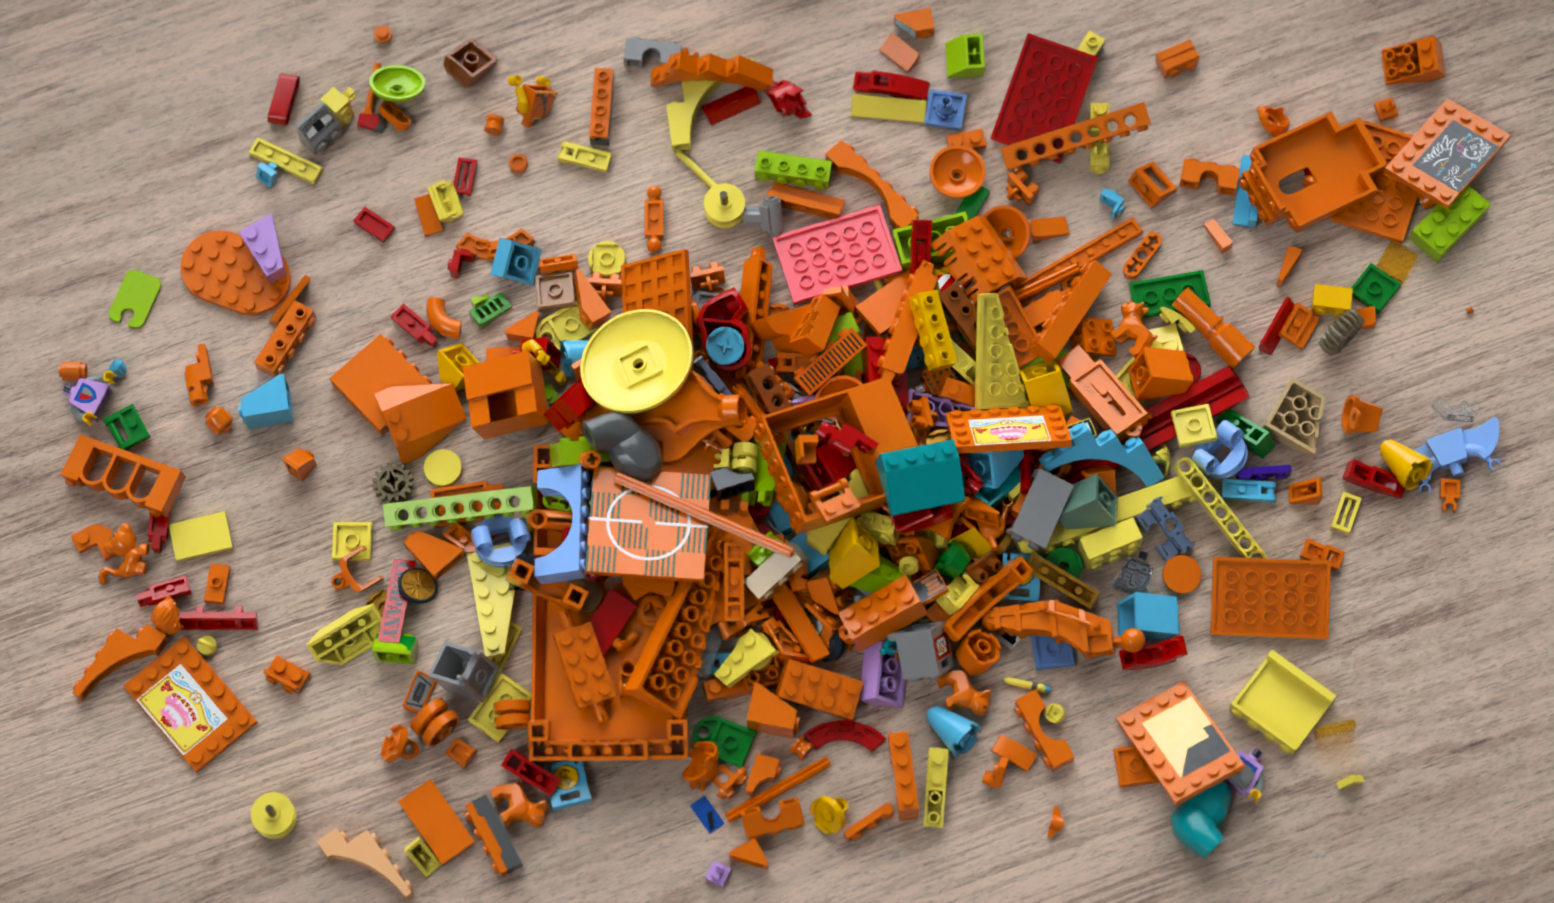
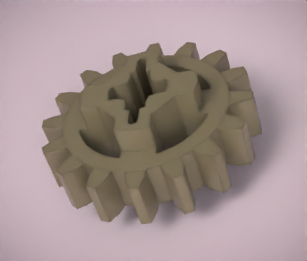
[372,462,414,503]

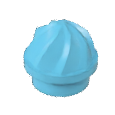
[107,359,127,378]

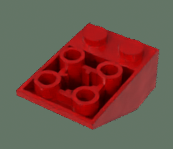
[797,442,857,491]

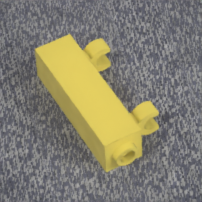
[1089,103,1109,174]

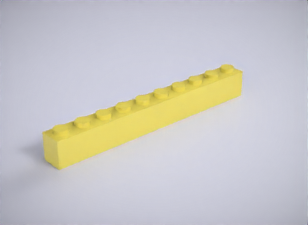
[1014,476,1201,555]

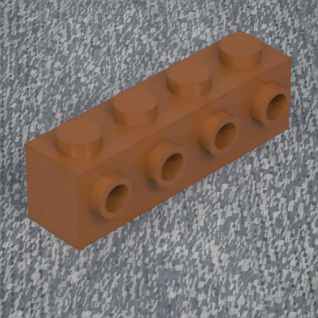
[939,282,977,354]

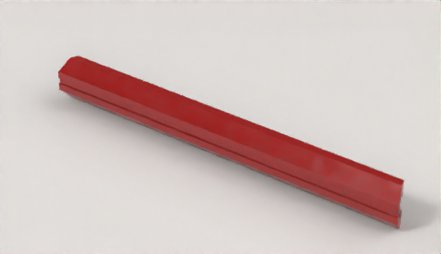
[948,366,1250,541]

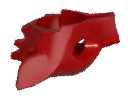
[763,80,812,119]

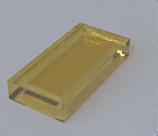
[1314,720,1356,739]

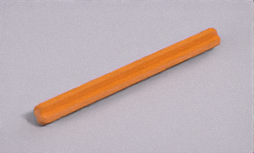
[725,756,830,823]

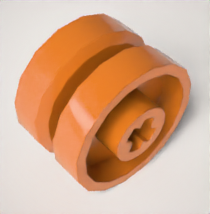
[410,698,461,748]

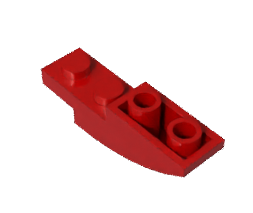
[852,71,930,101]

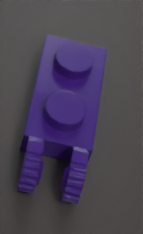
[1236,465,1292,481]

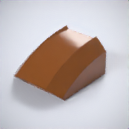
[443,38,498,87]

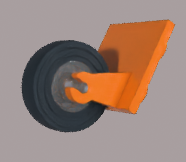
[804,602,846,662]

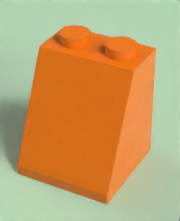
[1128,347,1193,401]
[747,683,801,739]

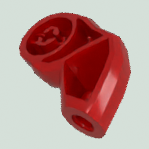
[696,287,751,371]

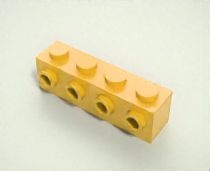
[909,290,957,371]

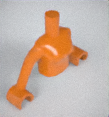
[956,498,1014,551]

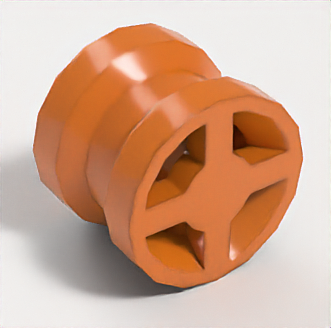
[484,114,505,136]
[789,736,813,761]

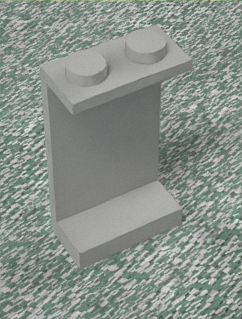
[1006,468,1074,551]

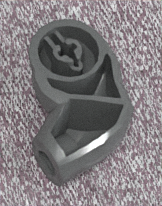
[582,412,663,482]

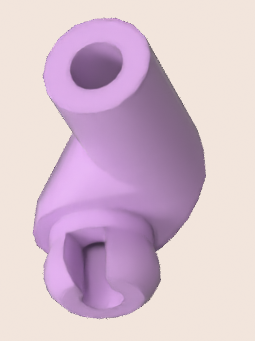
[791,394,816,406]

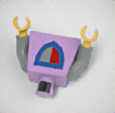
[63,371,117,427]
[1225,748,1265,804]

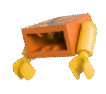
[508,75,558,128]

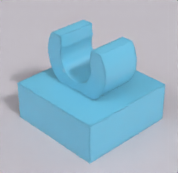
[256,162,278,188]

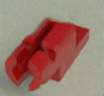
[815,421,879,457]

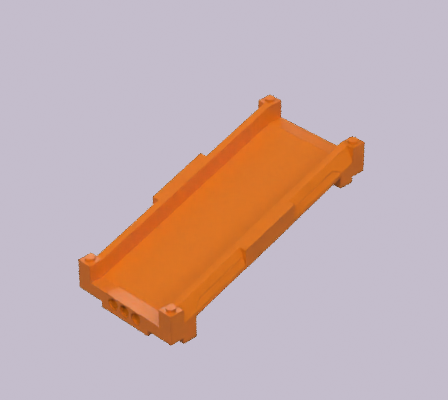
[528,444,689,761]

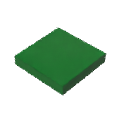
[1351,263,1402,315]

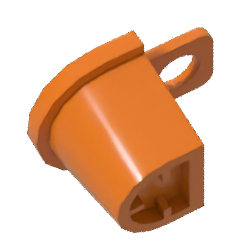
[1341,394,1383,435]

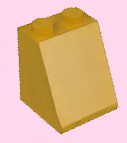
[1019,359,1073,417]
[828,518,880,589]

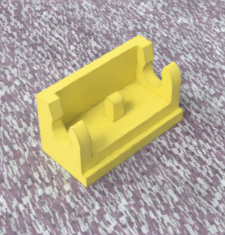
[427,180,465,224]
[935,573,980,616]

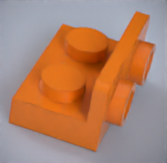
[263,655,311,695]

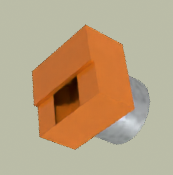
[463,351,550,442]

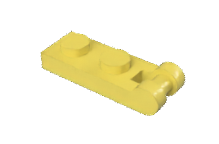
[557,141,612,173]

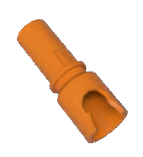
[1172,288,1256,370]

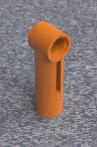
[528,509,590,530]

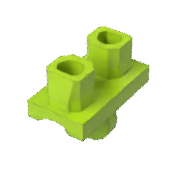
[746,531,783,567]

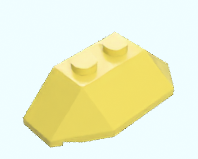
[306,604,382,665]

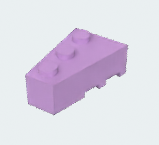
[239,213,286,284]

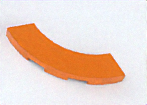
[455,228,535,260]

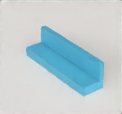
[1233,155,1258,228]

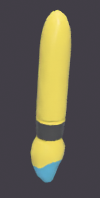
[1003,677,1051,693]

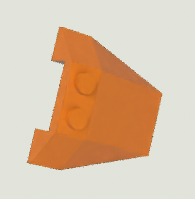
[374,383,467,464]

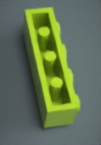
[754,150,832,190]

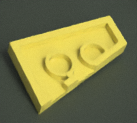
[714,628,779,687]

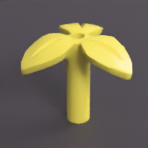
[1152,444,1171,477]

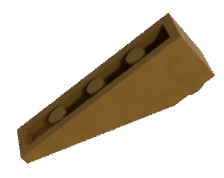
[1027,552,1100,611]

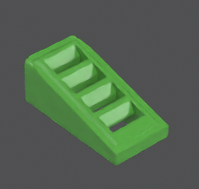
[469,293,512,329]

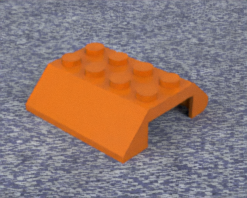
[931,216,1028,305]

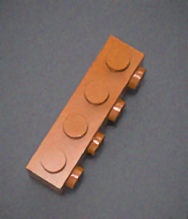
[254,300,316,378]

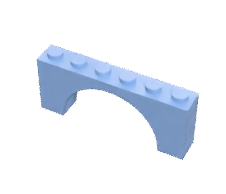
[534,464,590,584]

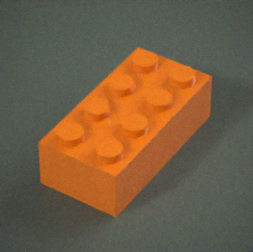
[775,659,863,720]

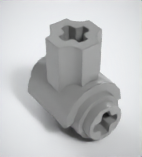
[743,196,784,236]

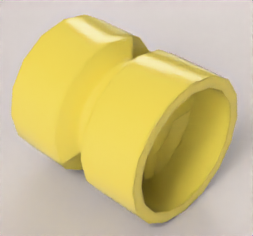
[731,442,758,476]

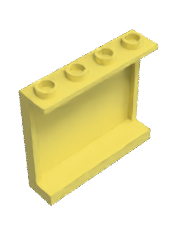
[1229,650,1336,755]

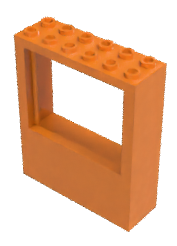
[753,376,918,535]

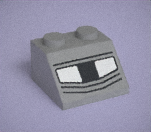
[295,101,343,155]

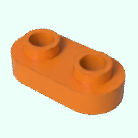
[379,101,412,131]

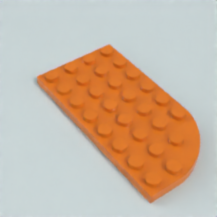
[621,249,694,371]

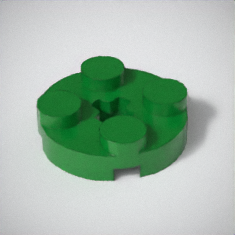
[1044,547,1083,579]

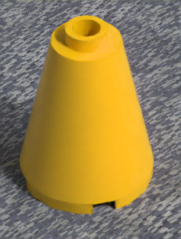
[1380,439,1433,490]

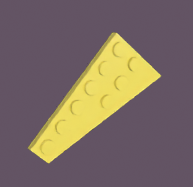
[975,293,1029,410]
[467,543,516,659]

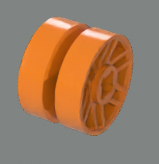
[494,699,531,730]

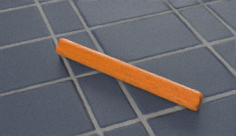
[732,384,786,445]

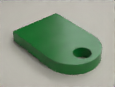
[693,716,756,768]

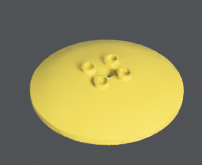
[580,309,693,413]

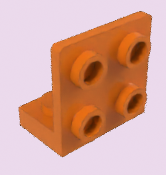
[1070,317,1117,357]

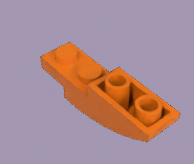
[702,664,781,702]

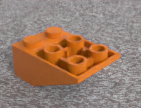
[1381,36,1446,85]

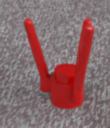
[958,454,985,495]

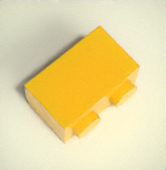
[1311,284,1353,317]

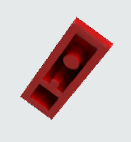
[501,749,561,796]

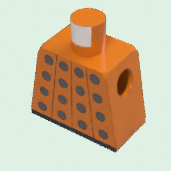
[914,367,959,399]

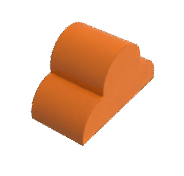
[749,304,810,353]

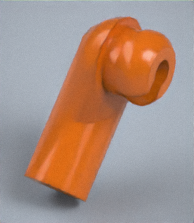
[612,631,639,652]

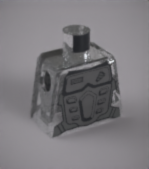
[1112,551,1154,595]

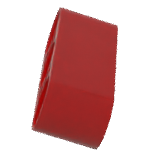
[267,73,300,126]

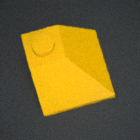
[437,343,480,391]

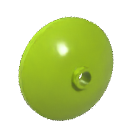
[369,65,425,102]

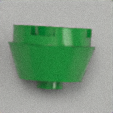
[933,540,970,579]

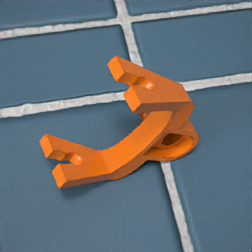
[331,546,384,592]
[716,602,770,641]

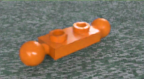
[645,185,664,253]

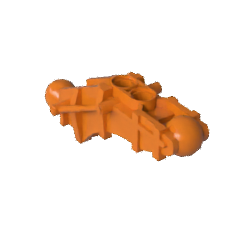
[981,600,1145,659]

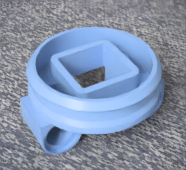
[1192,420,1248,479]
[471,515,531,567]

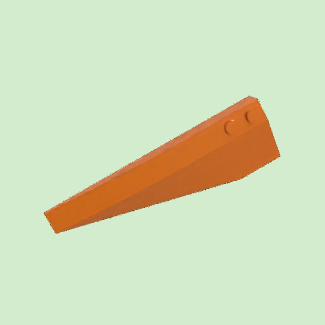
[624,525,732,719]

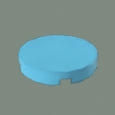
[706,327,744,365]

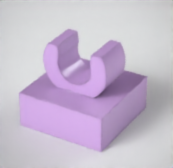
[705,860,731,888]

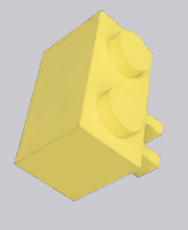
[320,87,356,127]

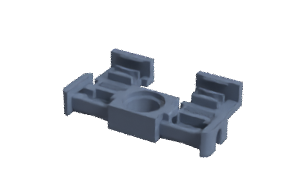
[692,356,732,395]
[1134,497,1195,561]

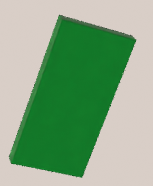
[1129,270,1211,319]

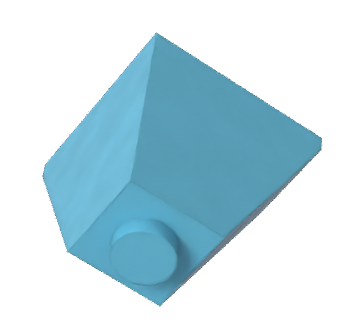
[967,450,1024,489]

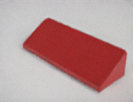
[701,86,761,126]
[1259,296,1294,355]

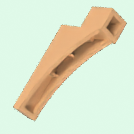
[317,828,414,901]

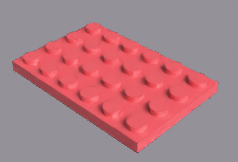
[772,205,903,305]

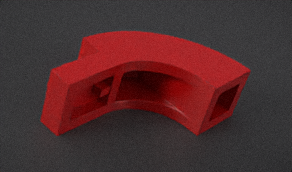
[1118,635,1188,670]

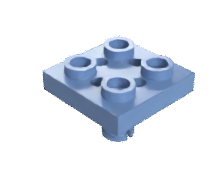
[924,89,967,131]

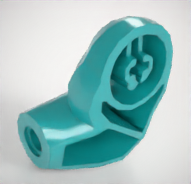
[1170,780,1232,859]

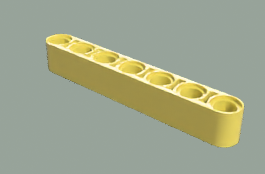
[1174,458,1267,559]

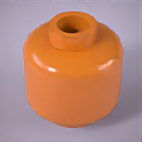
[205,406,233,434]

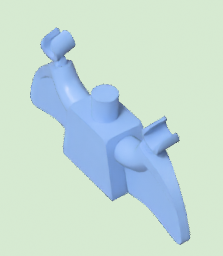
[1414,417,1501,494]

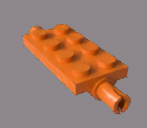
[553,609,617,724]

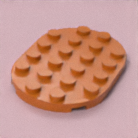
[180,230,291,316]

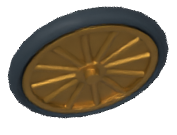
[398,568,438,604]

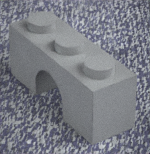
[623,37,682,68]

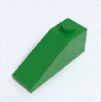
[1216,409,1276,459]

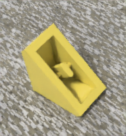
[404,837,441,877]

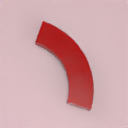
[803,720,886,753]

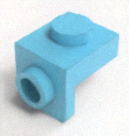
[1100,188,1125,220]

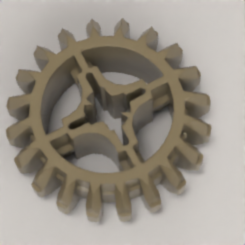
[1319,309,1364,356]

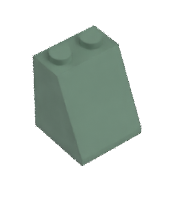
[1058,474,1118,530]

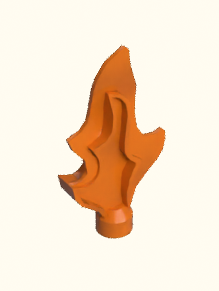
[578,370,747,463]

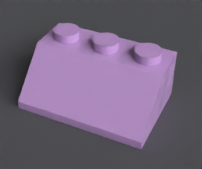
[859,641,906,708]

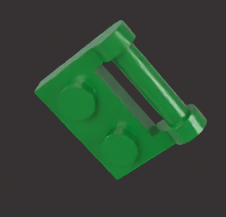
[103,404,151,451]

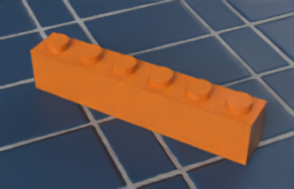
[1030,260,1112,363]

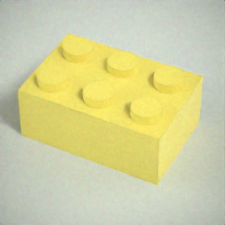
[1078,517,1143,570]

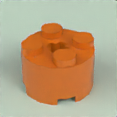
[955,629,1001,676]

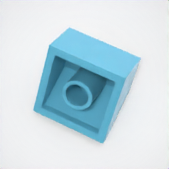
[490,238,542,286]

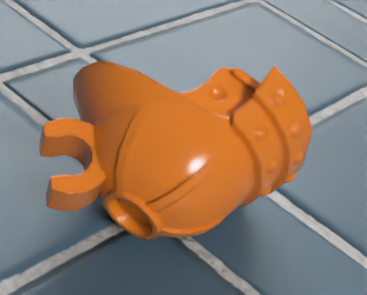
[682,741,719,791]

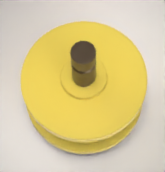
[704,183,746,229]
[251,792,297,839]

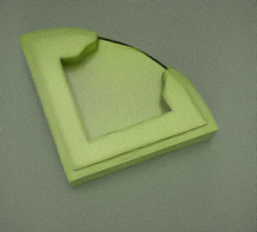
[471,294,490,308]

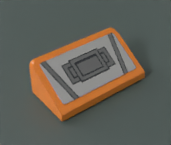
[403,671,436,714]

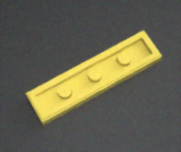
[249,137,323,185]

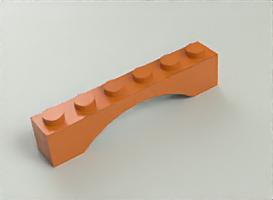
[825,140,919,229]

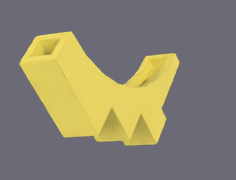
[666,58,754,152]

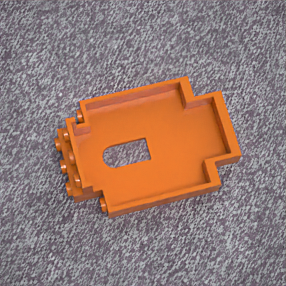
[1239,111,1388,233]

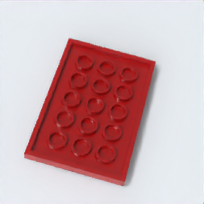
[990,33,1099,164]

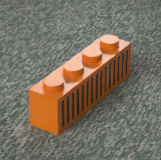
[792,328,867,396]

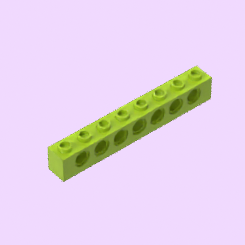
[383,486,539,530]

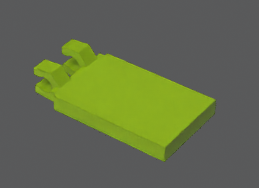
[741,434,788,506]

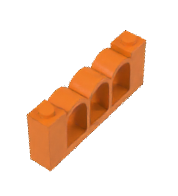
[60,434,186,518]

